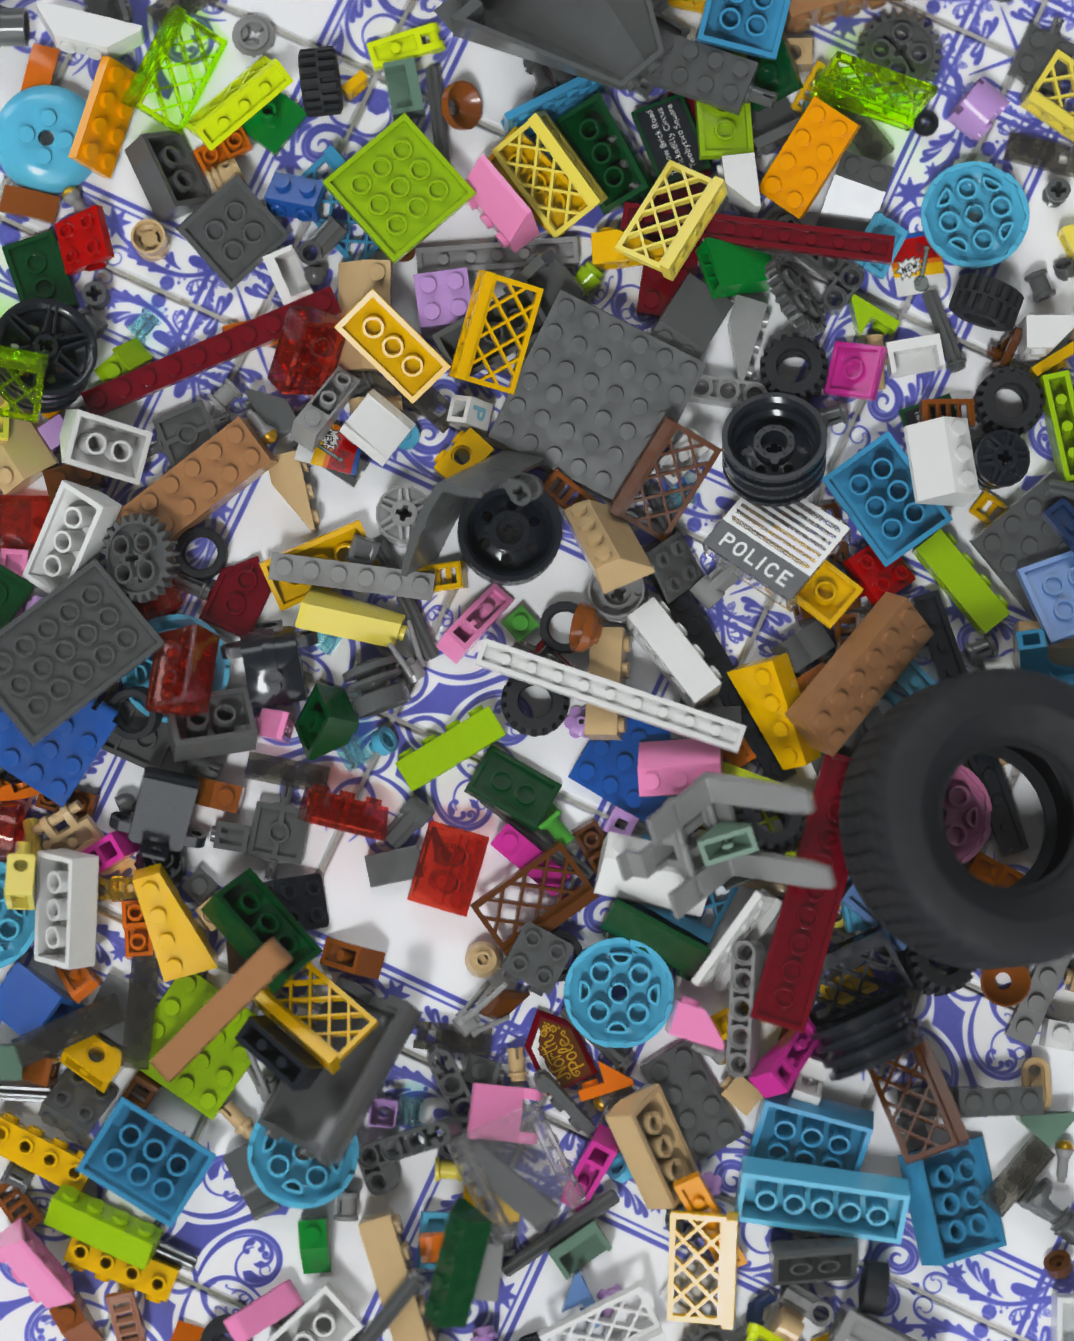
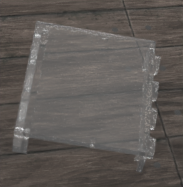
[446,1101,587,1247]

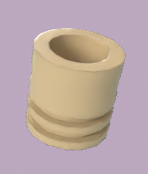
[205,157,248,192]

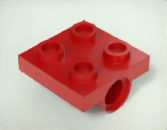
[54,205,115,276]
[843,546,916,607]

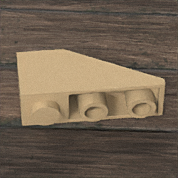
[269,450,320,534]

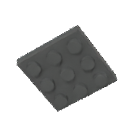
[175,174,291,290]

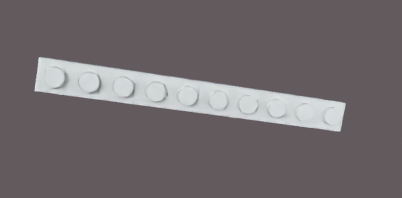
[475,638,747,754]

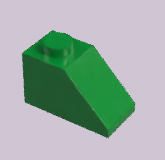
[298,1215,332,1274]

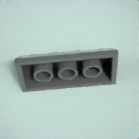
[431,282,546,384]

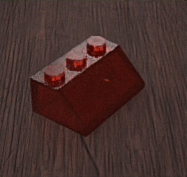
[267,306,346,395]
[145,624,220,717]
[297,783,389,842]
[407,820,490,917]

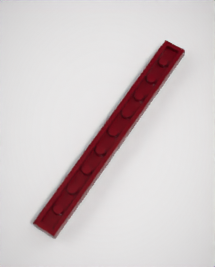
[621,202,895,265]
[81,286,342,416]

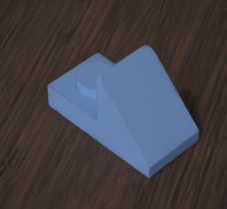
[561,1269,602,1329]

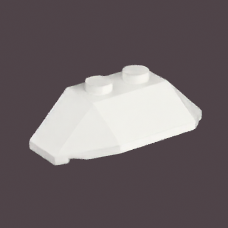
[36,0,145,60]

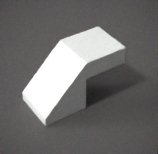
[791,1048,830,1106]

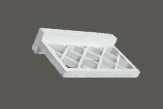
[691,888,782,993]
[538,1282,667,1341]

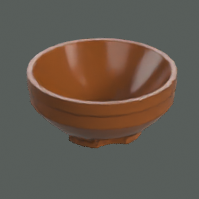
[440,80,482,130]
[569,602,603,652]
[980,967,1031,1007]

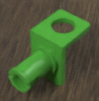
[538,803,576,847]

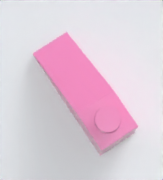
[436,583,514,664]
[254,708,296,744]

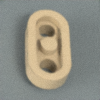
[1020,1056,1052,1112]

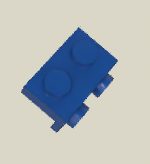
[264,171,326,222]

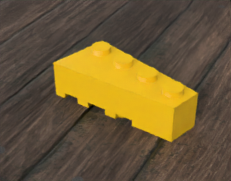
[727,653,821,771]
[132,863,219,982]

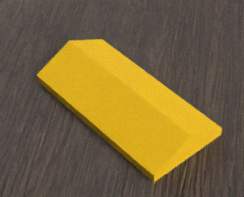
[487,126,588,238]
[334,289,451,404]
[259,519,380,611]
[762,524,864,629]

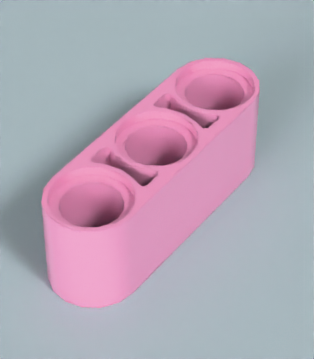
[223,1279,304,1341]

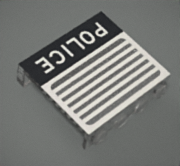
[702,497,851,612]

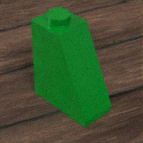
[695,237,772,299]

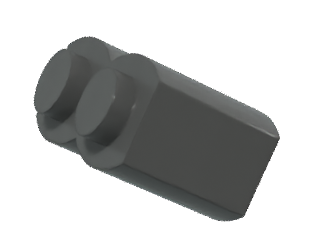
[771,620,836,678]

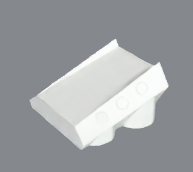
[339,389,416,467]

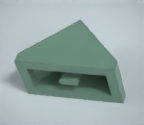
[697,821,759,867]
[1016,1110,1074,1148]

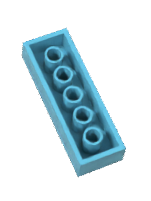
[734,1155,910,1244]

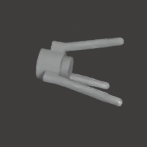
[373,620,427,685]
[452,981,510,1038]
[245,1048,281,1102]

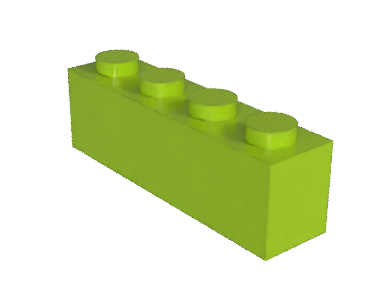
[1037,370,1074,483]
[912,529,1010,636]
[395,705,506,792]
[43,1183,163,1270]

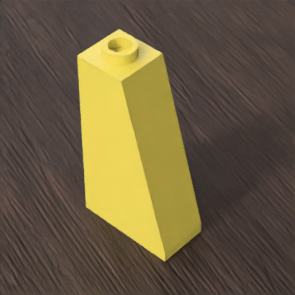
[294,585,408,648]

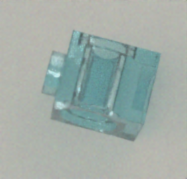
[336,734,374,773]

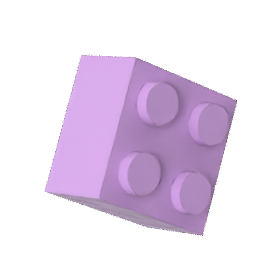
[413,267,471,334]

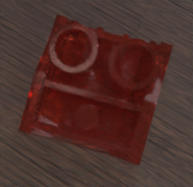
[0,494,51,551]

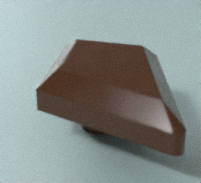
[987,327,1022,370]
[479,989,530,1020]

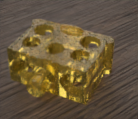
[97,876,138,902]

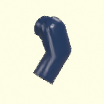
[745,1289,776,1327]

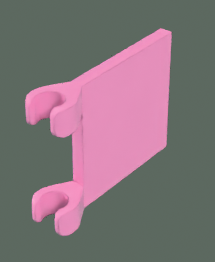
[466,1082,543,1145]

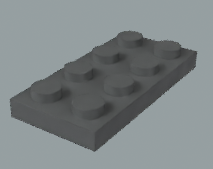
[640,1039,744,1163]

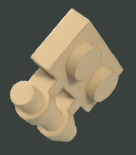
[32,800,104,852]

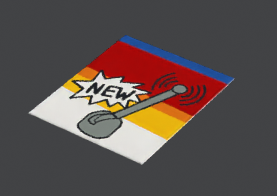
[891,231,948,297]
[294,424,362,476]

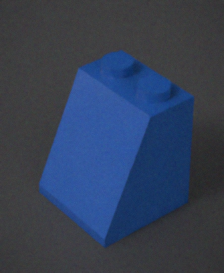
[0,961,89,1053]

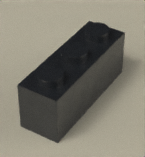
[234,1015,324,1091]

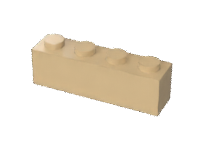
[584,627,632,740]

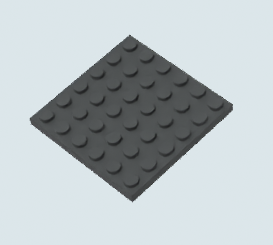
[488,289,708,510]

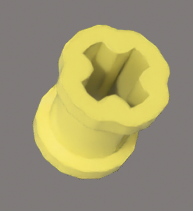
[435,1157,463,1182]

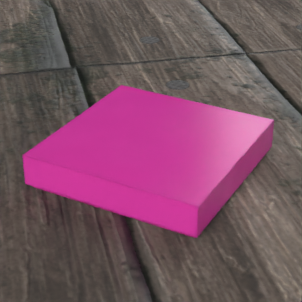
[823,341,888,401]

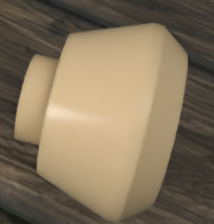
[465,940,502,978]

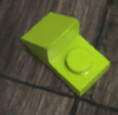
[848,294,900,340]
[94,338,154,383]

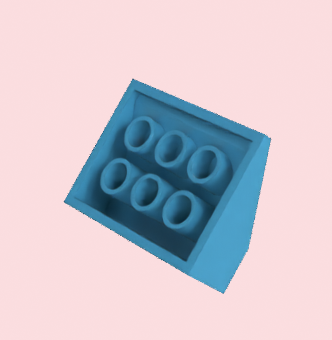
[695,0,791,60]
[822,431,953,568]
[747,1089,874,1172]
[76,1095,217,1228]
[897,1136,1007,1266]

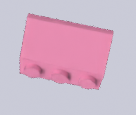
[466,154,540,254]
[637,739,724,797]
[665,995,725,1050]
[0,1217,75,1309]

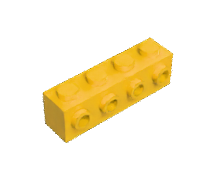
[0,1111,90,1192]
[63,1237,182,1304]

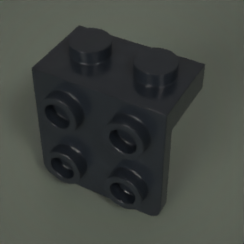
[264,873,329,931]

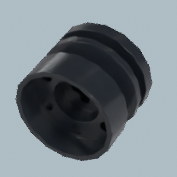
[971,430,1030,490]

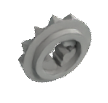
[232,14,275,58]

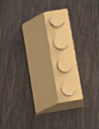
[337,259,393,372]
[0,397,59,495]
[564,499,655,594]
[605,1083,699,1209]

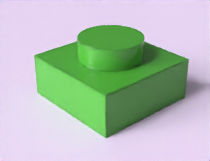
[501,605,540,644]

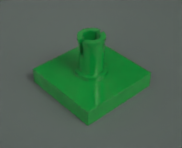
[242,92,308,157]

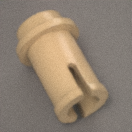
[506,1047,529,1082]

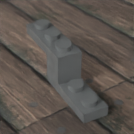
[897,1085,1044,1118]

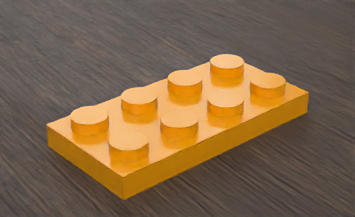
[68,56,144,179]
[759,96,861,220]

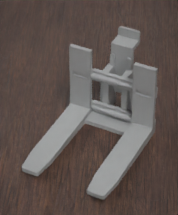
[616,772,836,919]

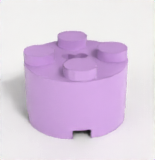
[947,77,1010,142]

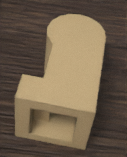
[768,1304,805,1341]

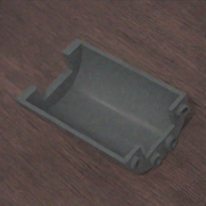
[257,976,421,1168]

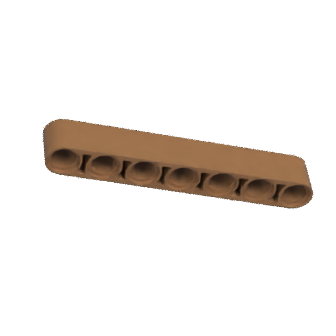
[150,938,293,1083]

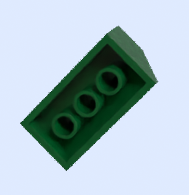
[555,92,655,215]
[201,868,323,993]
[600,898,713,982]
[424,1198,493,1328]

